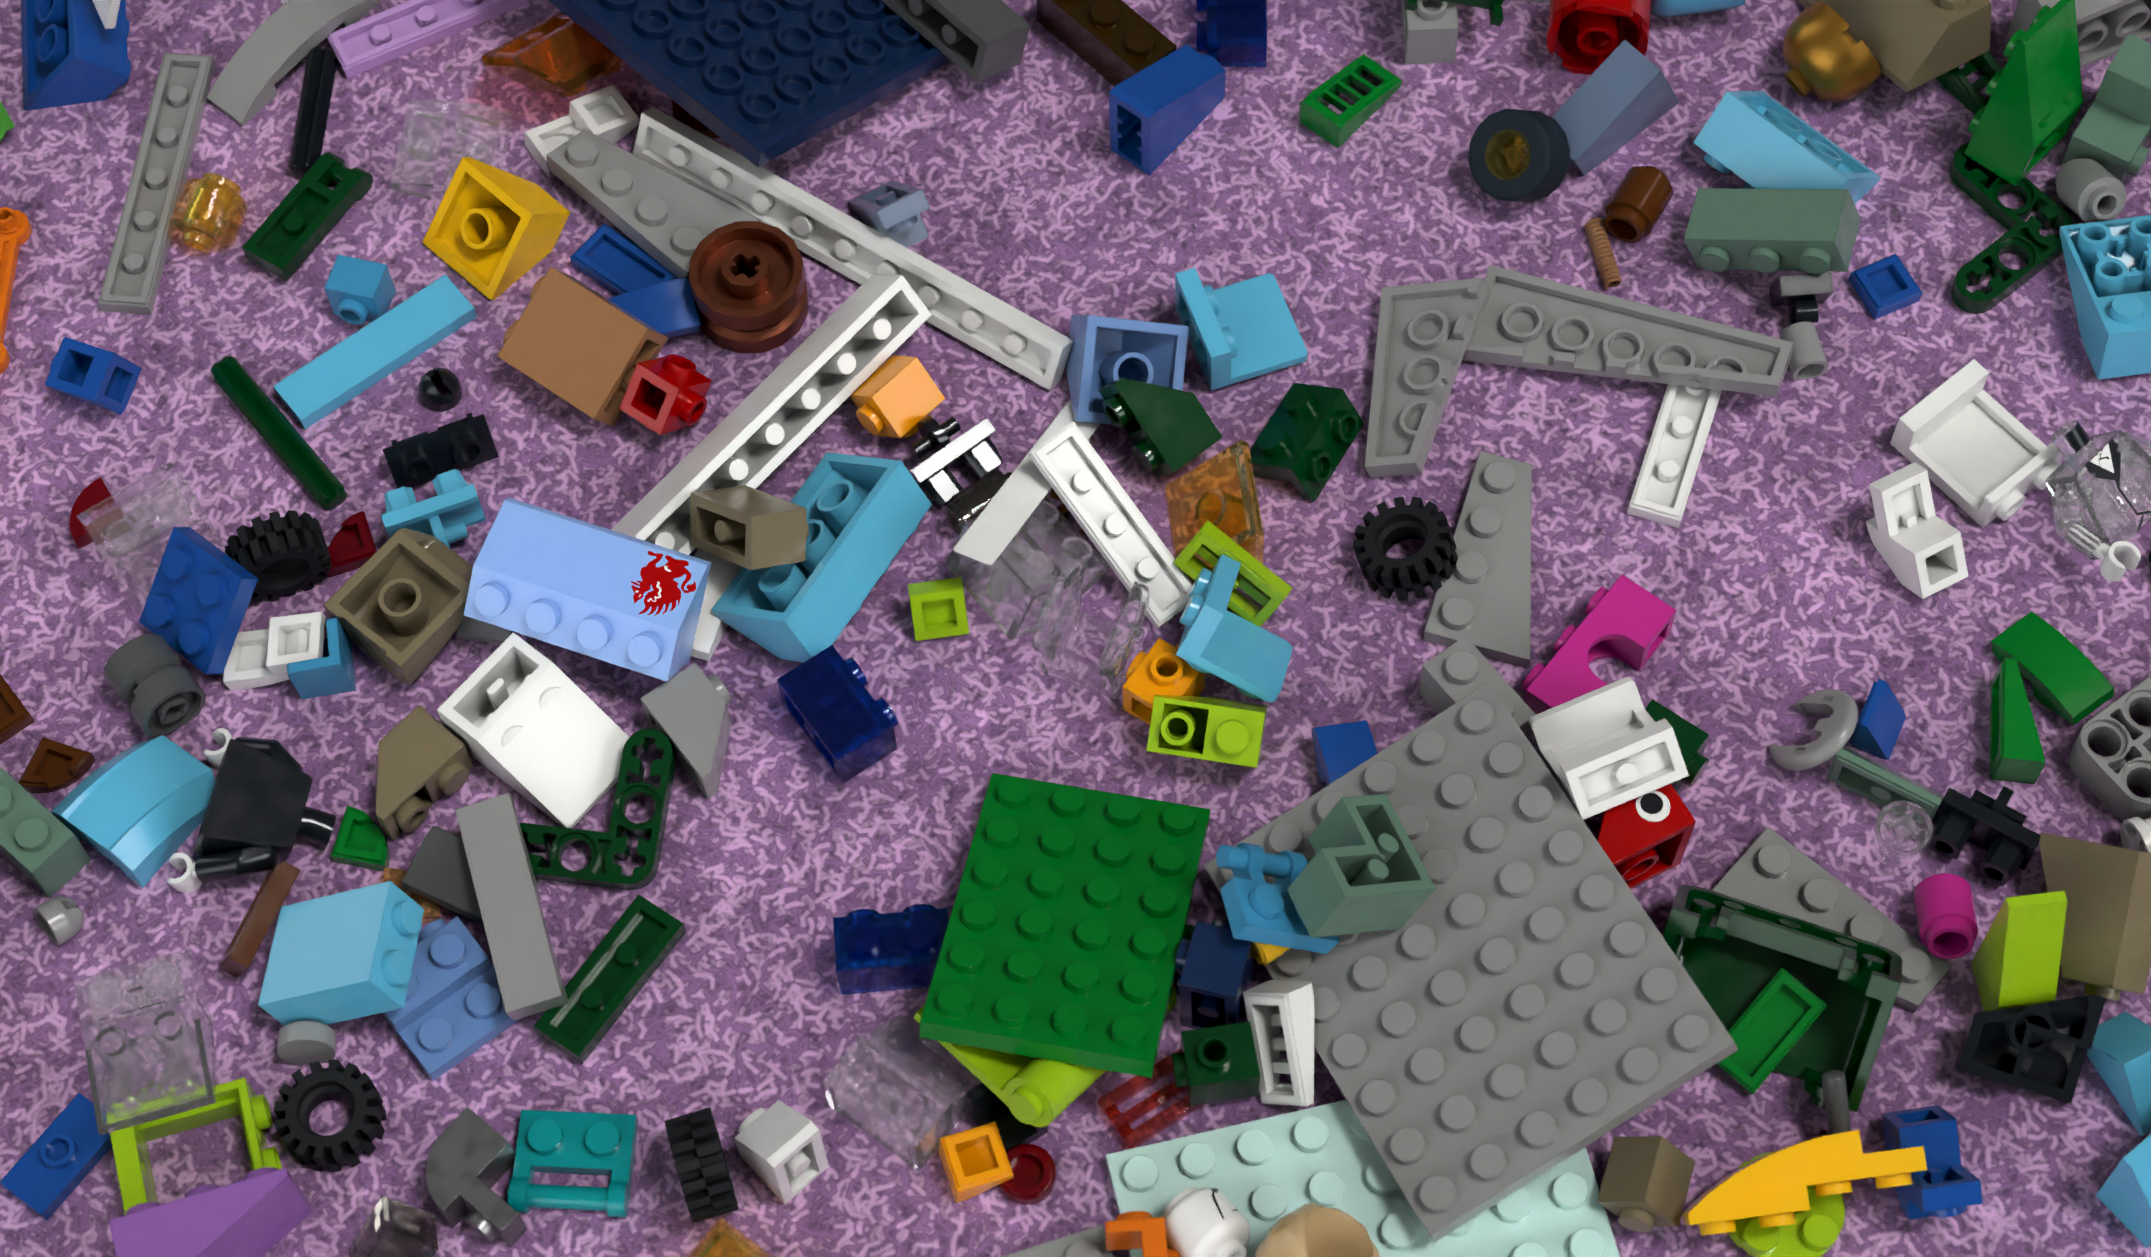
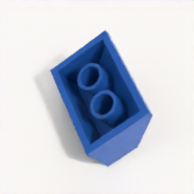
[21,0,131,111]

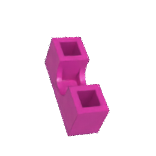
[1521,574,1676,714]

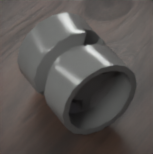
[103,633,206,737]

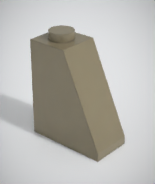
[2039,832,2151,1001]

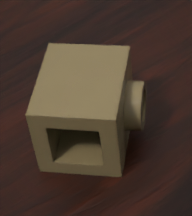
[1597,1136,1695,1233]

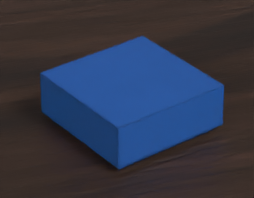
[1849,254,1922,320]

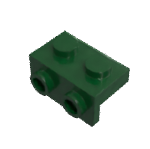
[1242,383,1363,501]

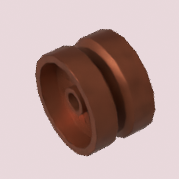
[689,221,808,353]

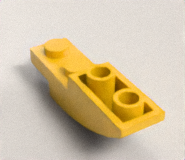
[1682,1130,1927,1236]

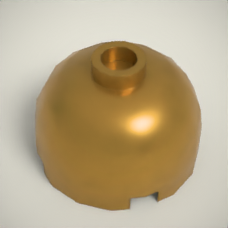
[1783,1,1882,102]

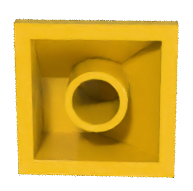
[422,157,571,300]

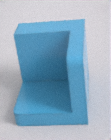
[287,617,356,699]

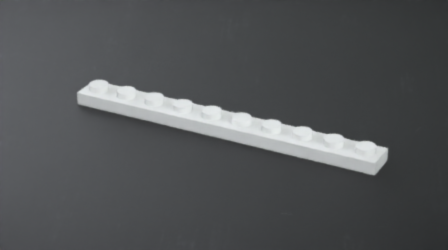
[632,107,1073,390]

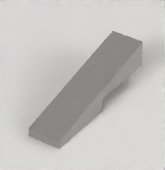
[455,793,569,1021]

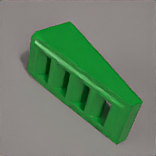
[1299,54,1402,148]
[1989,658,2045,784]

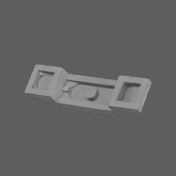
[206,0,381,127]

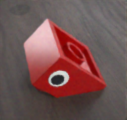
[1596,783,1696,889]

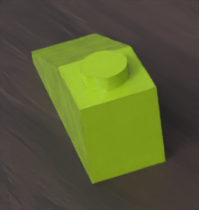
[1971,890,2067,1011]

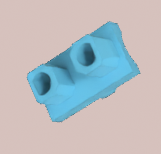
[381,469,486,549]

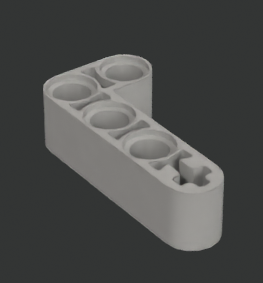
[2068,676,2151,822]

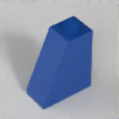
[1109,44,1226,176]

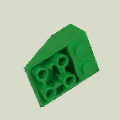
[1964,0,2083,186]

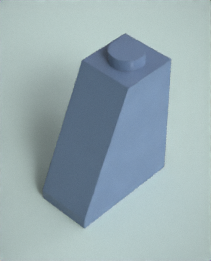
[1551,39,1679,175]

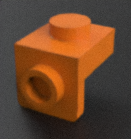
[1105,1211,1180,1257]

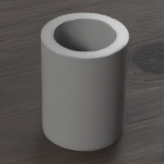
[1779,322,1829,381]

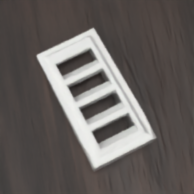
[1243,980,1315,1107]

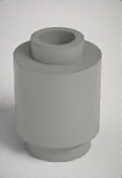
[2055,158,2126,223]

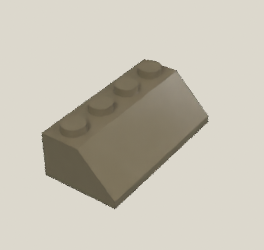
[1797,0,1992,93]

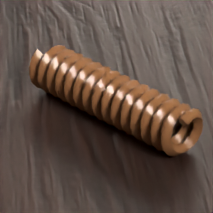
[1584,217,1622,291]

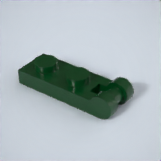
[242,152,373,281]

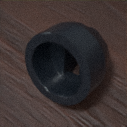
[419,367,462,412]

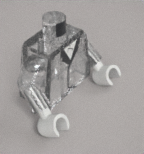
[2045,420,2151,581]

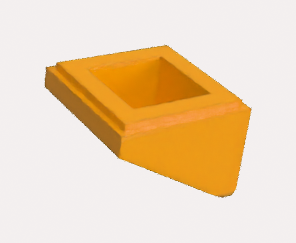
[938,1122,1014,1203]

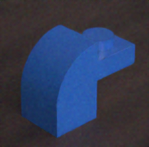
[1881,1105,1983,1220]

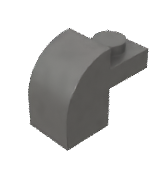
[426,1107,527,1247]

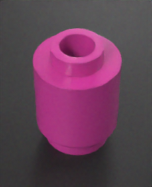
[1914,873,1978,959]

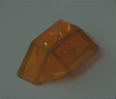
[481,11,623,97]

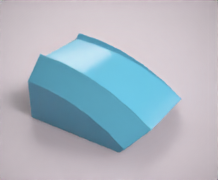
[51,735,215,887]

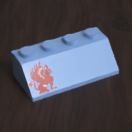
[464,497,711,682]

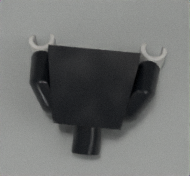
[167,728,336,893]

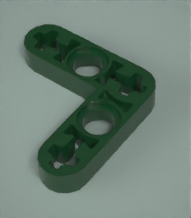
[1949,142,2074,314]
[520,729,676,890]

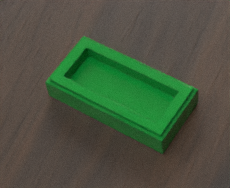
[1716,968,1828,1094]

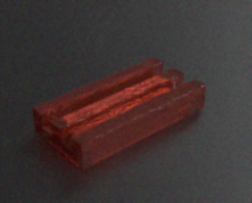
[1098,1049,1205,1149]

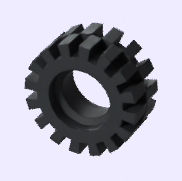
[1353,496,1458,601]
[225,510,332,602]
[274,1059,386,1172]
[665,1107,739,1223]

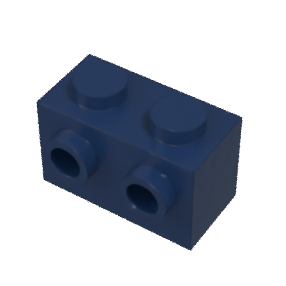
[1175,920,1253,1029]

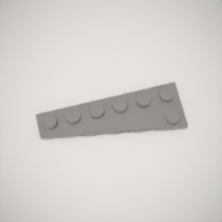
[1462,265,1794,397]

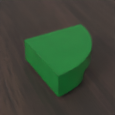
[331,806,390,872]

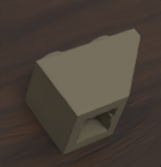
[375,705,474,841]

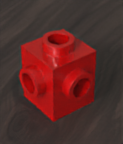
[619,354,712,435]

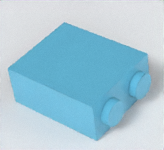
[258,881,424,1026]

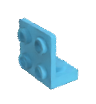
[1175,268,1308,391]

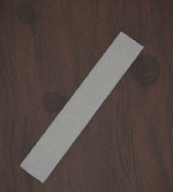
[98,53,216,315]

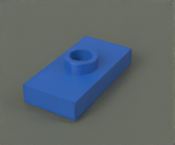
[0,1093,112,1221]

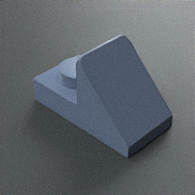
[848,180,930,248]

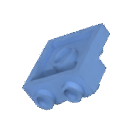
[382,916,522,1081]

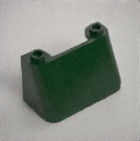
[1663,885,1903,1112]

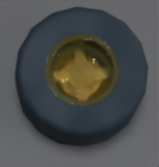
[1468,109,1570,202]

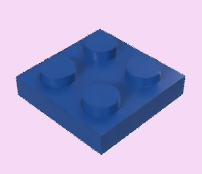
[139,527,258,675]

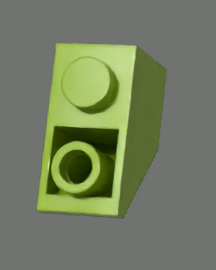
[1146,695,1268,768]

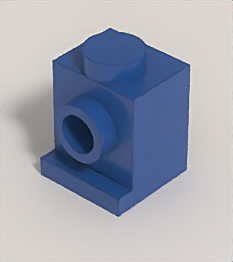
[45,337,142,415]

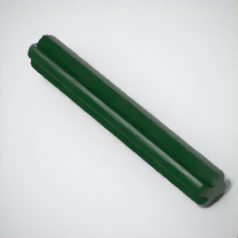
[211,356,347,511]

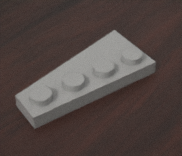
[547,130,762,284]
[1364,278,1488,478]
[1423,451,1532,668]
[1712,827,1952,1013]

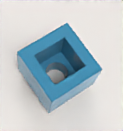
[324,254,396,325]

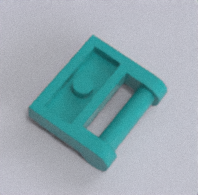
[508,1110,639,1218]

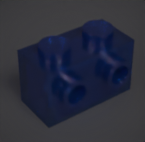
[777,645,899,784]
[833,904,949,995]

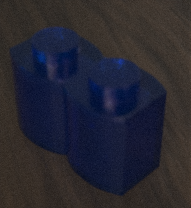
[1196,0,1267,67]

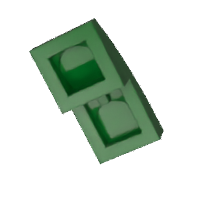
[1991,611,2114,725]

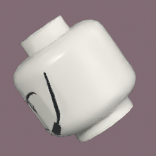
[1163,1188,1250,1257]

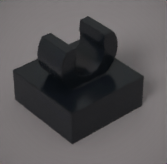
[1769,272,1834,325]

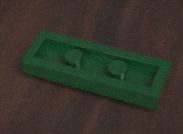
[534,894,686,1064]

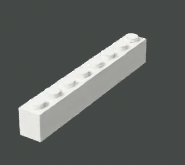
[611,275,932,555]

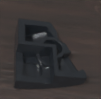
[1954,994,2106,1104]

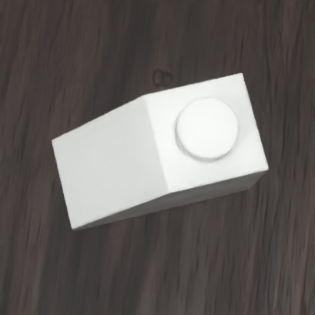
[734,1100,829,1204]

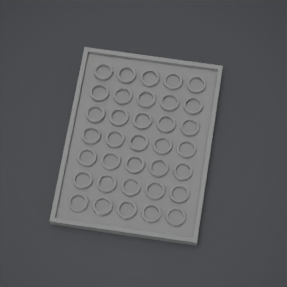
[1204,682,1738,1242]

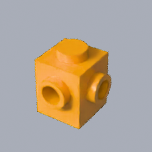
[850,355,945,439]
[1122,638,1205,725]

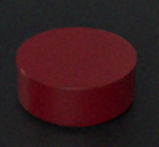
[999,1144,1056,1205]

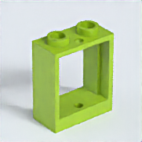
[107,1077,283,1215]

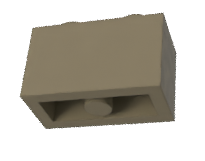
[690,485,809,570]

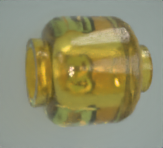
[171,172,248,252]

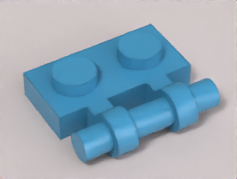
[1216,843,1340,954]

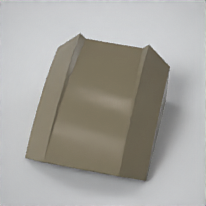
[323,528,473,685]

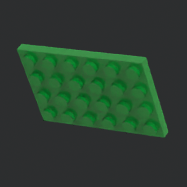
[919,773,1211,1078]

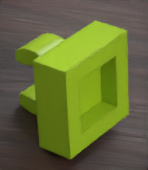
[908,577,969,641]

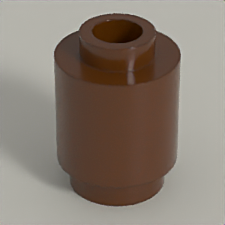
[1604,166,1673,243]

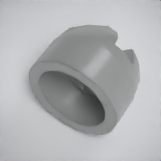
[34,896,84,947]

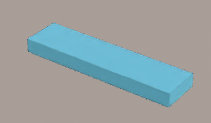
[273,274,477,429]

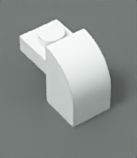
[1866,462,1969,599]

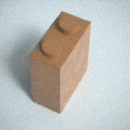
[497,267,668,426]

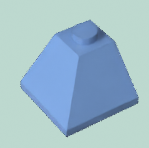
[1066,315,1189,425]

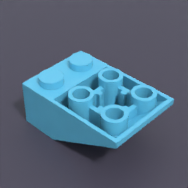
[2059,215,2151,380]

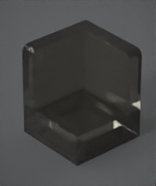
[349,1195,438,1257]

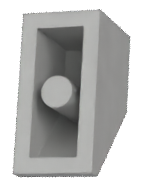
[640,663,732,799]

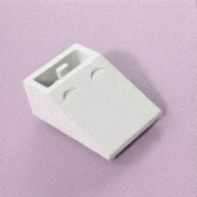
[437,632,644,829]

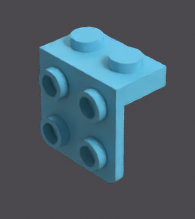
[1176,554,1293,703]

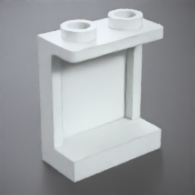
[1890,359,2067,528]
[1528,677,1689,820]

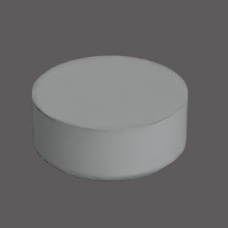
[277,1021,337,1065]

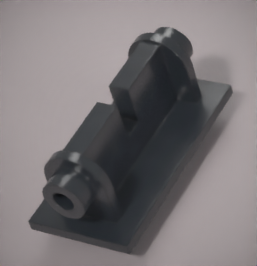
[383,413,499,488]

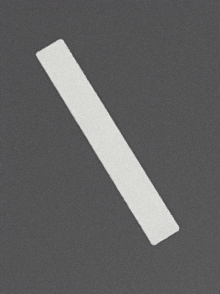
[953,399,1101,565]

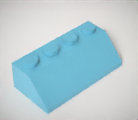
[711,452,932,665]

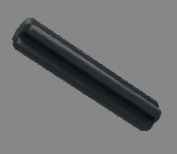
[288,47,337,179]

